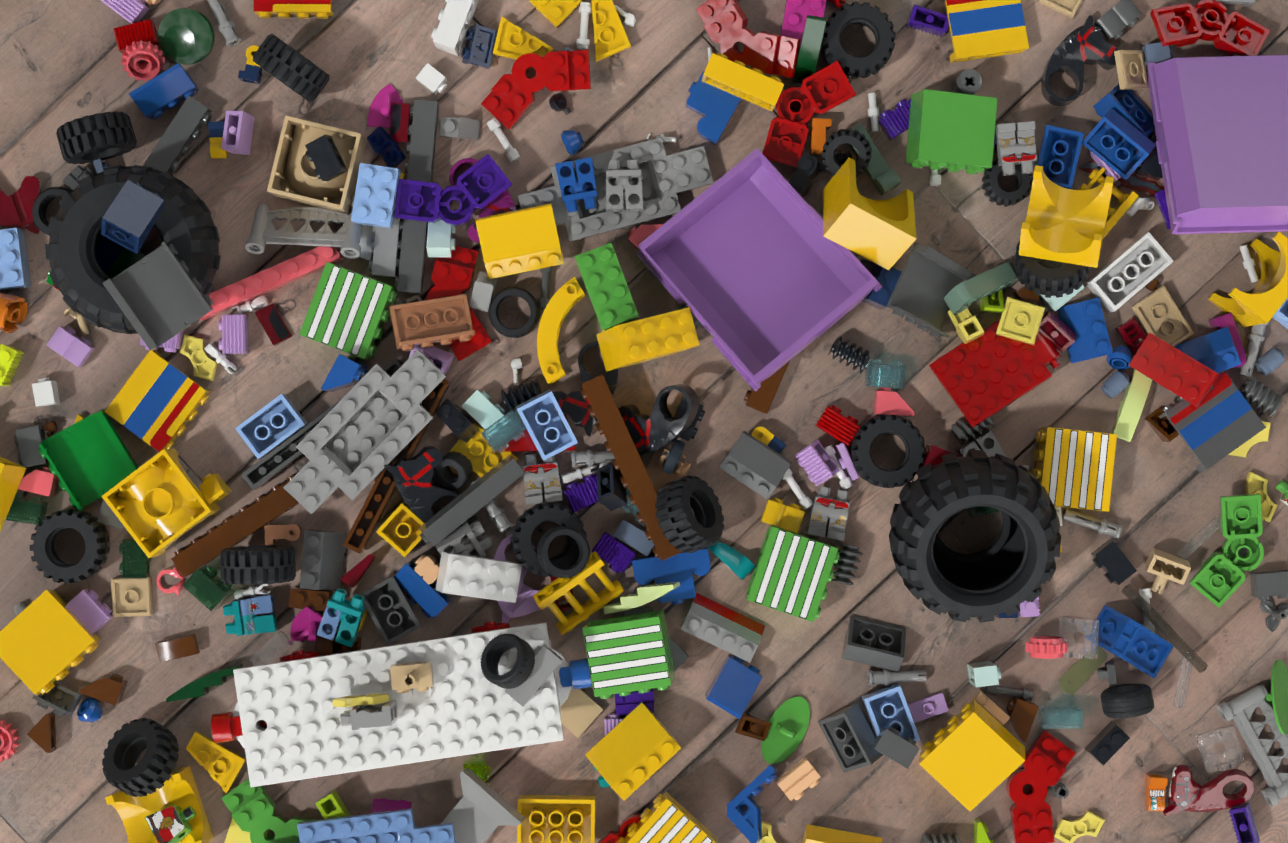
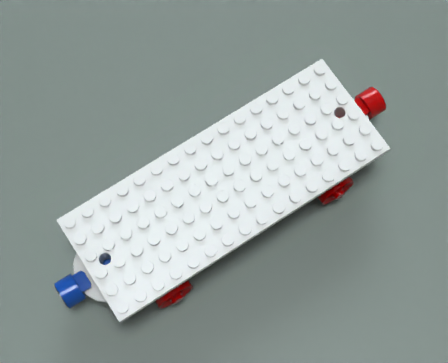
[210,621,592,787]

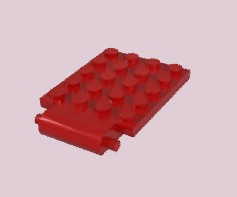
[929,319,1061,428]

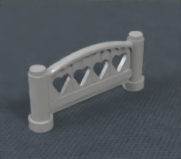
[245,204,363,259]
[1216,685,1288,807]

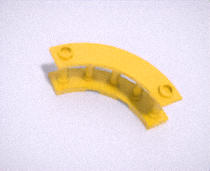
[537,277,586,385]

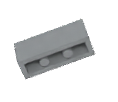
[369,219,401,278]
[505,644,563,707]

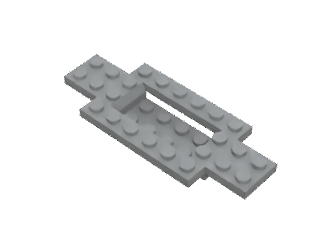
[518,137,713,242]
[283,349,446,514]

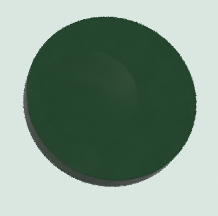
[158,8,215,65]

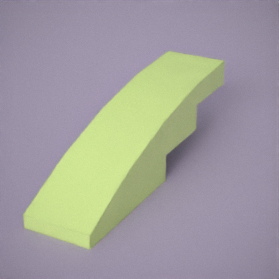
[1112,369,1152,442]
[603,582,680,614]

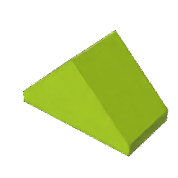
[979,290,1004,313]

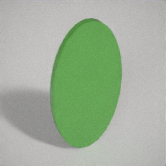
[1266,660,1288,734]
[761,696,810,764]

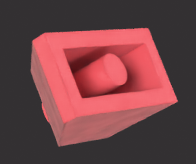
[628,224,663,252]
[874,387,914,416]
[18,467,59,497]

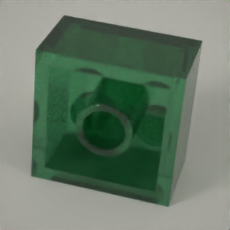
[182,565,234,611]

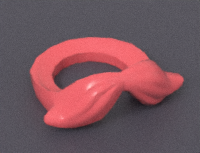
[156,566,185,596]

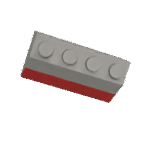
[680,593,765,663]

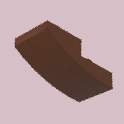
[155,634,200,662]

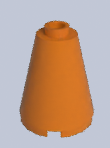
[0,293,28,333]

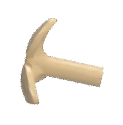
[64,307,89,335]

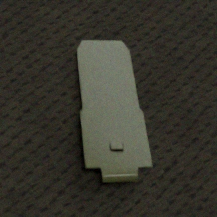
[1058,645,1107,696]

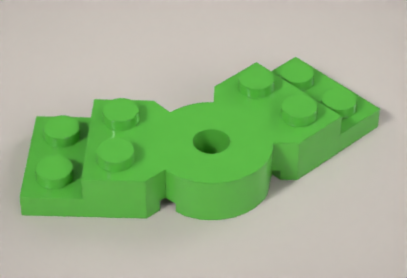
[1189,494,1264,608]
[221,778,317,843]

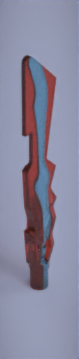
[1079,159,1165,198]

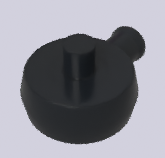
[549,93,571,115]

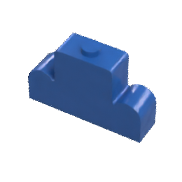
[686,71,742,145]
[632,548,710,604]

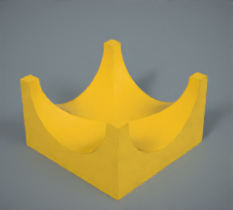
[1019,165,1114,268]
[1208,232,1288,327]
[102,448,221,558]
[105,765,214,843]

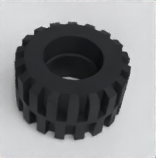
[822,128,872,177]
[981,159,1033,207]

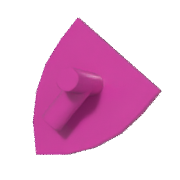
[367,83,403,128]
[290,606,327,642]

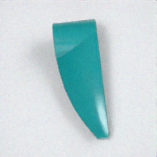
[707,542,756,580]

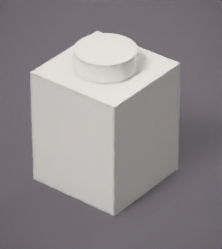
[416,63,447,95]
[32,378,60,407]

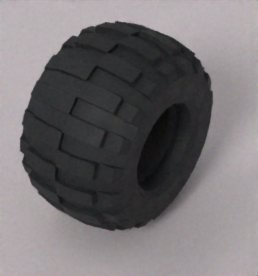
[45,165,221,334]
[889,450,1061,623]

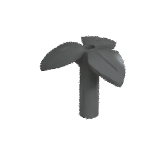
[1260,600,1288,632]

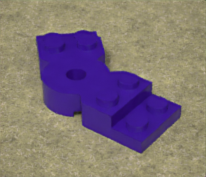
[394,154,513,226]

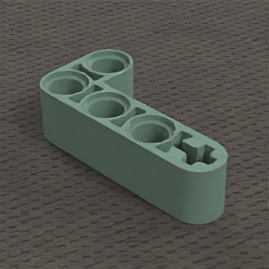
[849,122,901,196]
[943,262,1018,315]

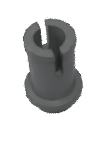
[1051,782,1069,799]

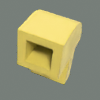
[947,308,984,344]

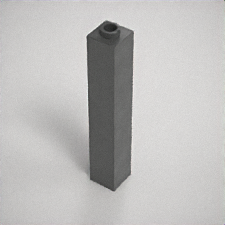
[419,455,524,546]

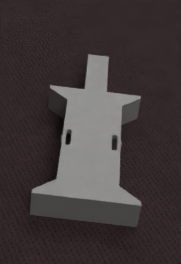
[441,767,525,843]

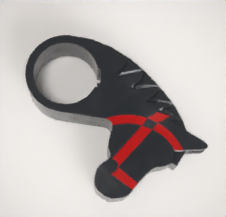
[1041,15,1118,106]
[553,341,618,436]
[618,384,699,457]
[384,446,459,522]

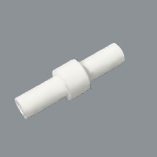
[867,93,880,132]
[1239,244,1259,283]

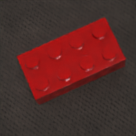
[1129,333,1219,407]

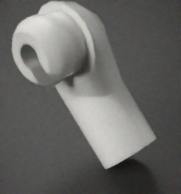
[1126,197,1155,217]

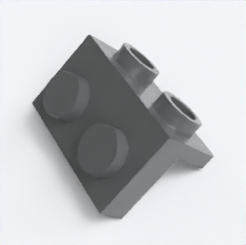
[33,682,82,717]

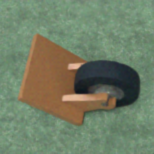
[646,440,691,492]

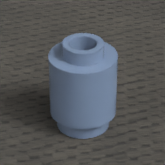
[1255,348,1285,376]
[1101,371,1130,399]

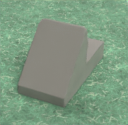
[439,116,480,140]
[469,271,498,312]

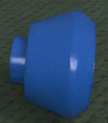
[561,130,584,155]
[1106,345,1133,370]
[77,697,103,723]

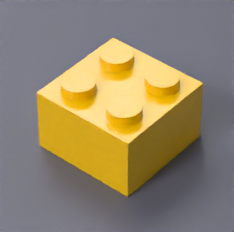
[376,502,425,557]

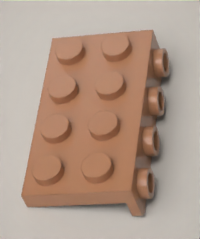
[389,294,475,351]

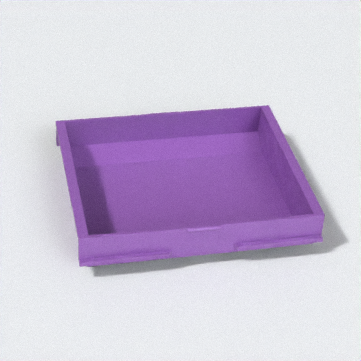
[1147,55,1288,234]
[637,148,882,391]

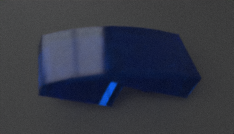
[367,126,406,168]

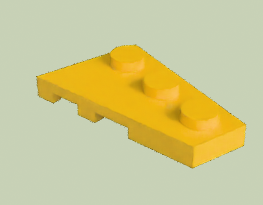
[591,0,631,62]
[493,16,553,60]
[186,731,246,794]

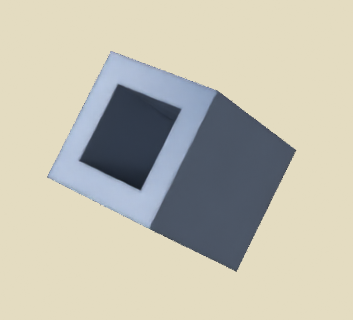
[1141,42,1173,67]

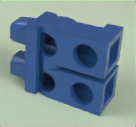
[555,157,598,213]

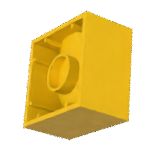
[823,158,917,270]

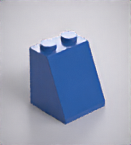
[705,655,762,719]

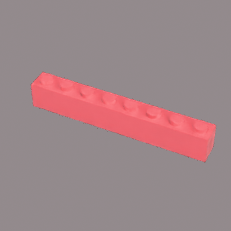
[200,246,344,320]

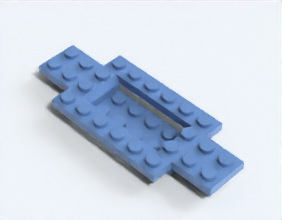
[292,808,456,843]

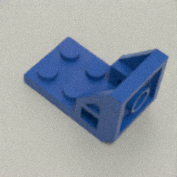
[1085,605,1173,678]
[727,765,778,843]

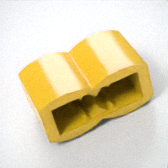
[760,497,805,534]

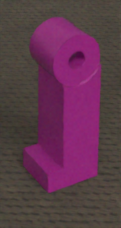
[1208,313,1247,368]

